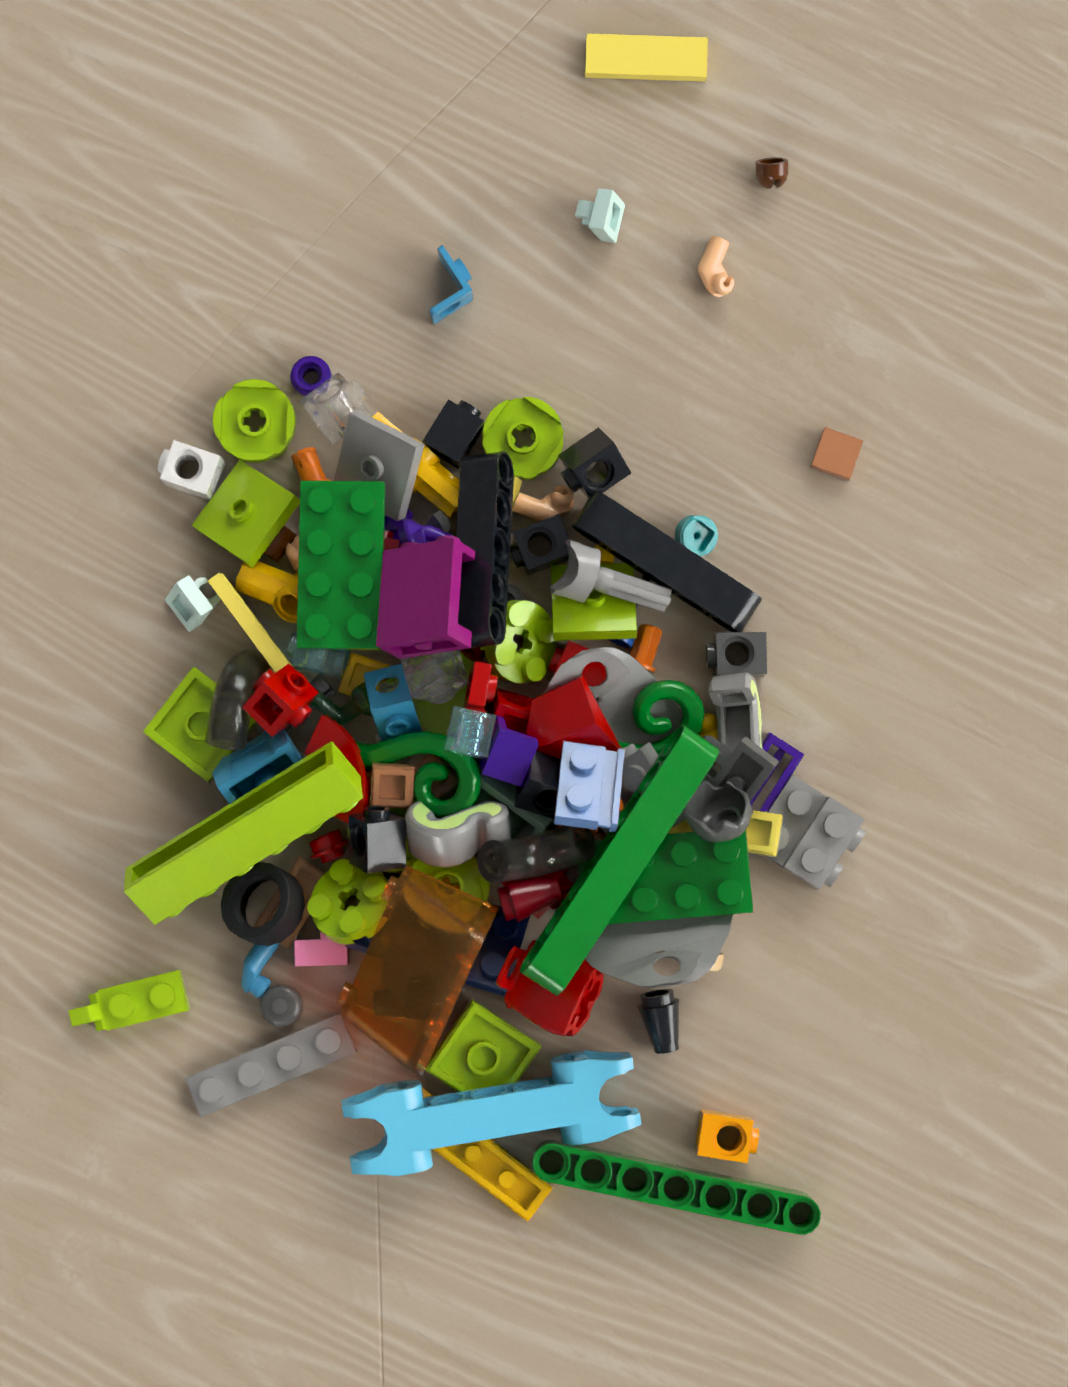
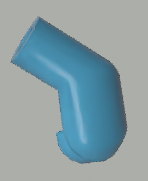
[241,943,279,998]

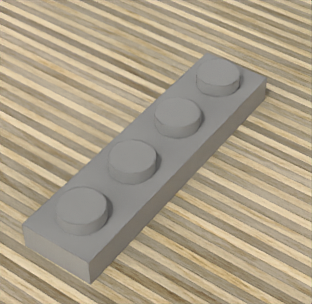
[185,1013,357,1117]

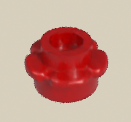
[309,829,348,864]

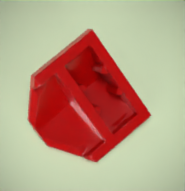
[526,675,622,759]

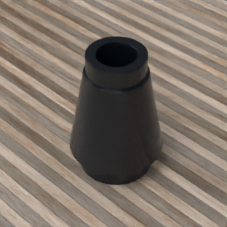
[638,989,679,1054]

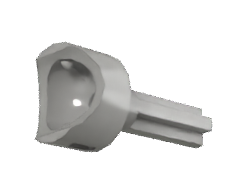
[550,540,672,612]

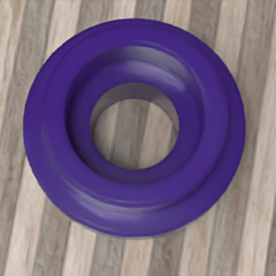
[290,356,332,397]

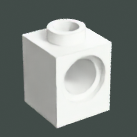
[157,440,226,501]

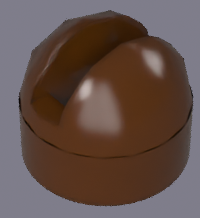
[755,157,788,189]

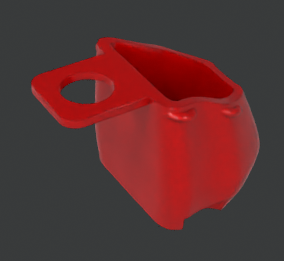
[496,939,604,1037]

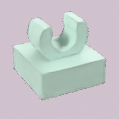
[575,188,625,243]
[165,575,220,632]

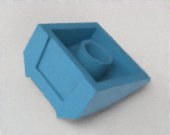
[212,729,303,804]

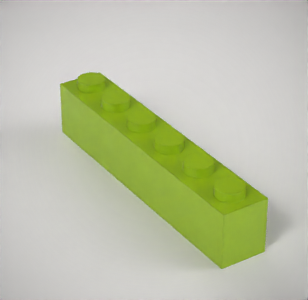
[124,741,363,925]

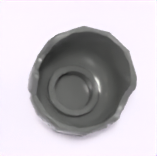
[683,780,753,842]

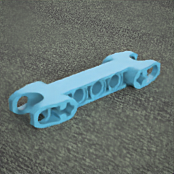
[341,1050,642,1176]

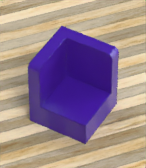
[478,715,539,787]

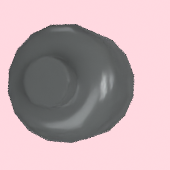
[260,984,303,1027]

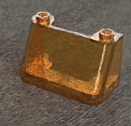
[336,865,499,1076]

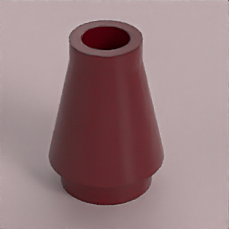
[497,876,563,922]

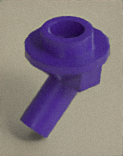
[398,518,455,544]

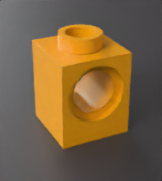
[694,1109,759,1163]

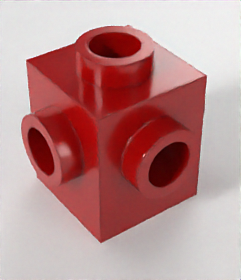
[242,664,319,737]

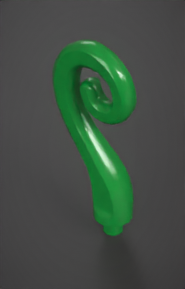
[617,680,704,756]
[354,731,481,818]

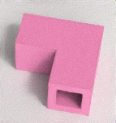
[294,931,349,966]

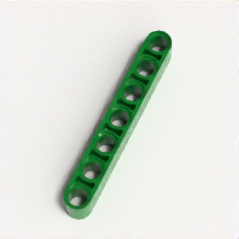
[520,725,719,996]
[533,1140,821,1235]

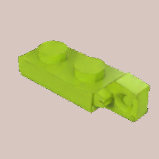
[68,969,190,1031]

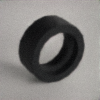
[220,862,305,946]

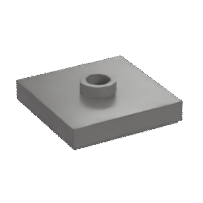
[334,410,424,521]

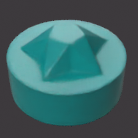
[675,515,718,557]

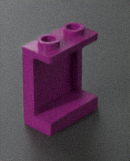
[376,535,475,659]

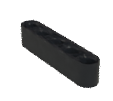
[456,451,514,648]
[571,490,762,632]

